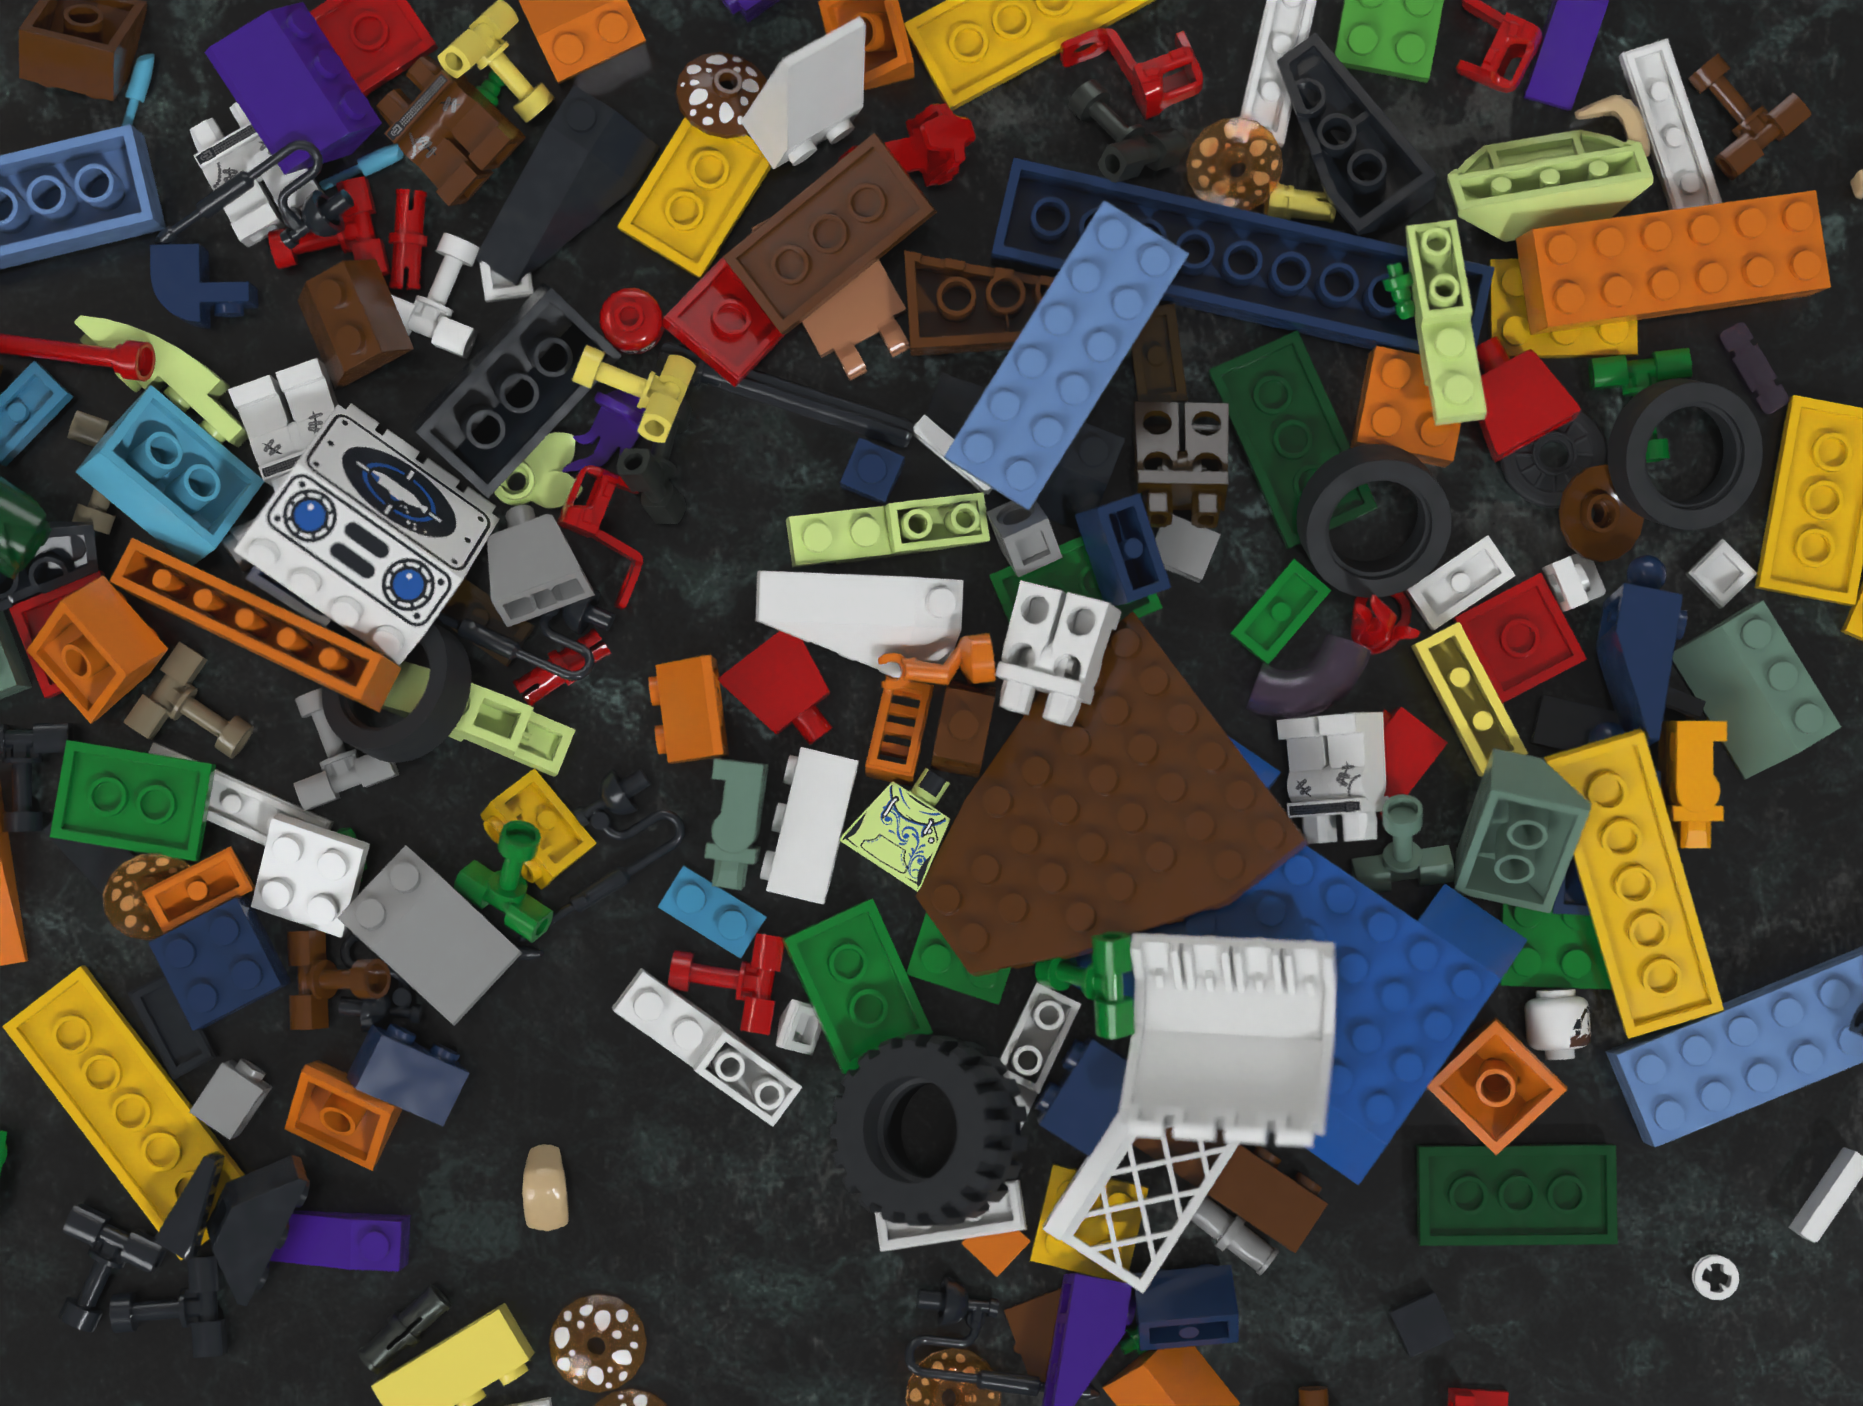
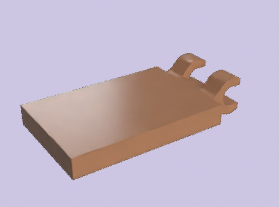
[751,219,910,381]

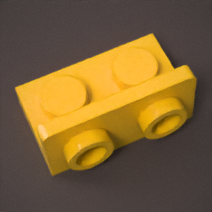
[480,768,597,889]

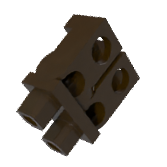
[1132,402,1229,528]

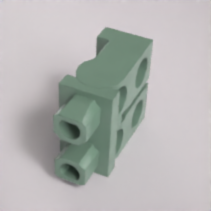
[705,758,769,890]

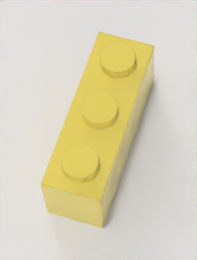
[1411,622,1528,776]
[371,1303,535,1406]

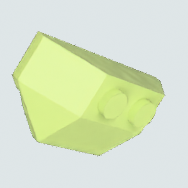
[1447,130,1653,242]

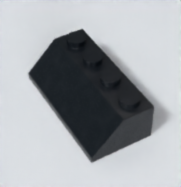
[410,283,622,498]

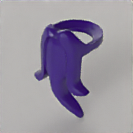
[562,389,646,473]

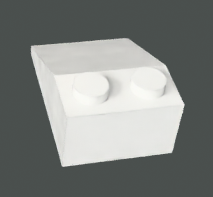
[741,16,866,169]

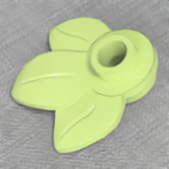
[494,432,583,509]

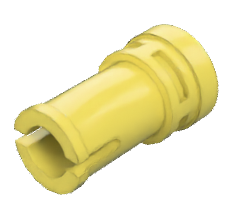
[1264,181,1336,224]

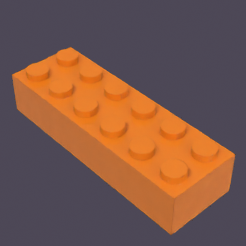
[1516,190,1831,335]

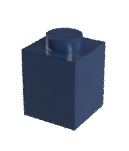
[840,437,905,506]

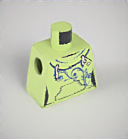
[839,768,950,892]

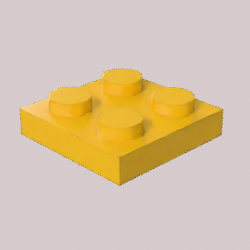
[1030,1163,1149,1283]

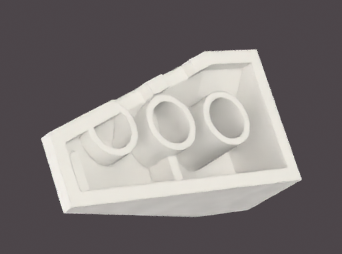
[755,571,963,678]

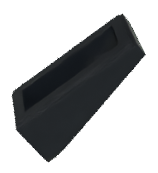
[155,1151,225,1261]

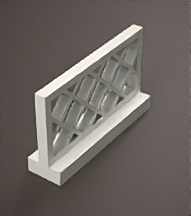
[1043,1111,1240,1293]

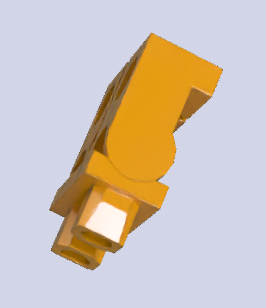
[1658,721,1727,848]

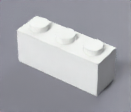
[760,747,859,905]

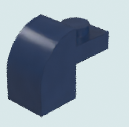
[150,244,258,329]

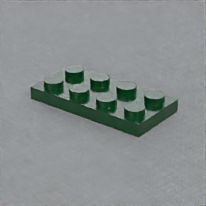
[1207,330,1378,549]
[1416,1144,1618,1246]

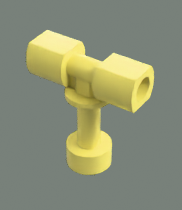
[437,0,555,123]
[572,345,696,443]

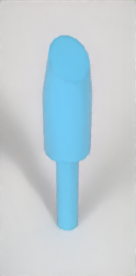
[122,53,154,126]
[319,144,404,191]

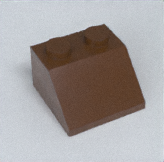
[19,0,147,101]
[297,259,414,389]

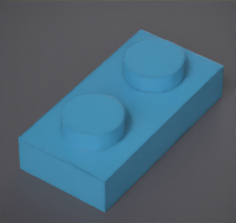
[0,360,74,466]
[658,865,767,959]

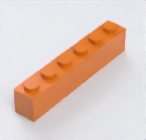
[109,538,401,712]

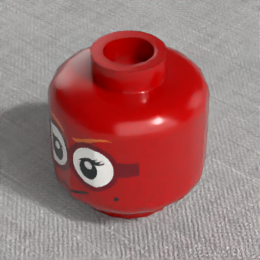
[599,288,665,355]

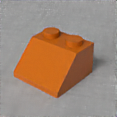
[518,0,646,84]
[26,575,168,724]
[649,655,729,764]

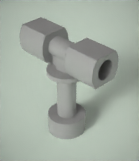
[294,688,399,811]

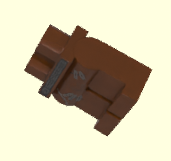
[376,56,526,206]

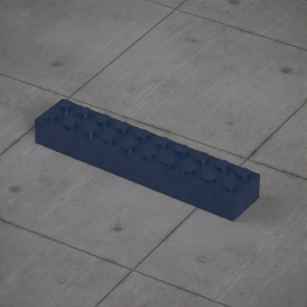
[991,158,1495,354]

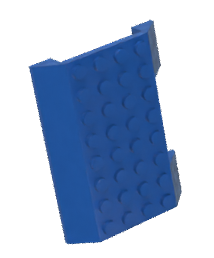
[1072,736,1527,1185]

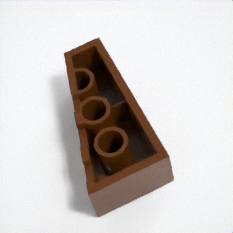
[904,250,1055,356]

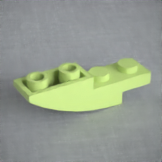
[1406,219,1487,426]
[74,315,248,448]
[786,492,990,567]
[382,659,575,777]

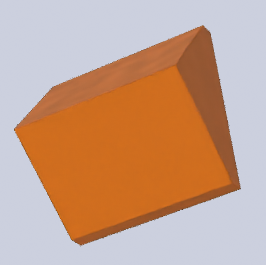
[818,0,914,90]
[1427,1018,1567,1155]
[284,1060,402,1171]
[1102,1346,1240,1406]

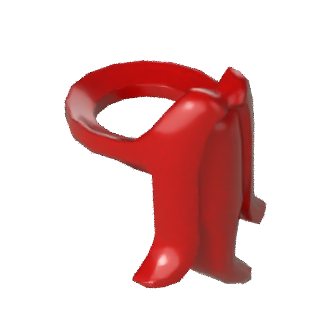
[1351,591,1420,655]

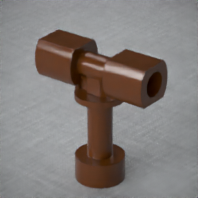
[1688,53,1812,181]
[287,930,391,1030]

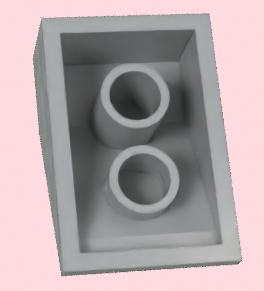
[337,845,522,1026]

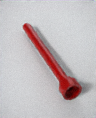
[0,333,156,382]

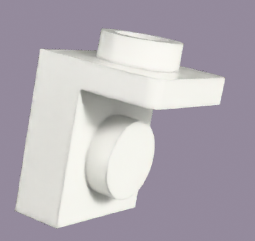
[1542,554,1606,612]

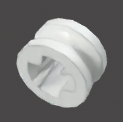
[1692,1254,1739,1300]

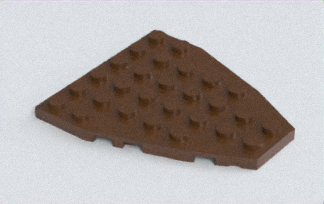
[916,612,1309,977]

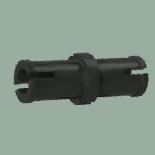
[357,1284,451,1375]

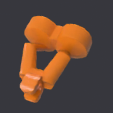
[878,633,995,690]

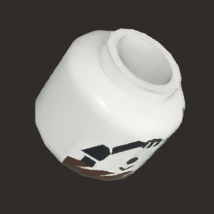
[1524,988,1591,1060]

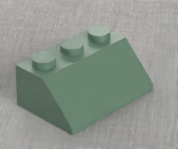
[1672,600,1841,779]
[1454,748,1591,913]

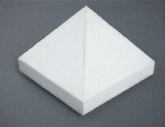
[776,999,822,1055]

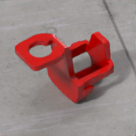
[1456,0,1543,93]
[1060,28,1203,120]
[838,103,976,187]
[557,465,643,609]

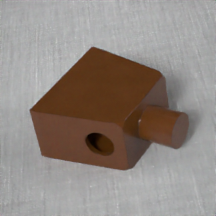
[931,679,996,778]

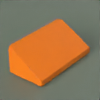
[142,846,255,934]

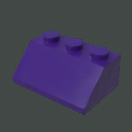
[205,2,382,175]

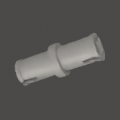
[1191,1196,1279,1275]

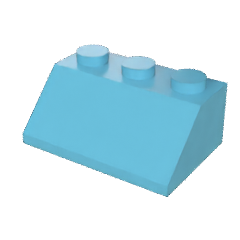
[75,385,264,566]

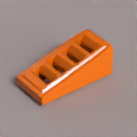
[865,675,934,786]

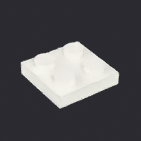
[251,813,370,938]

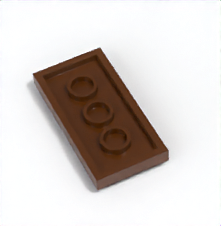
[723,133,937,335]

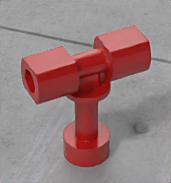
[268,176,391,276]
[668,933,785,1035]

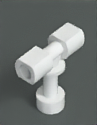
[391,233,480,359]

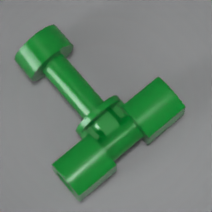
[1587,348,1692,463]
[454,820,553,943]
[1035,932,1134,1039]

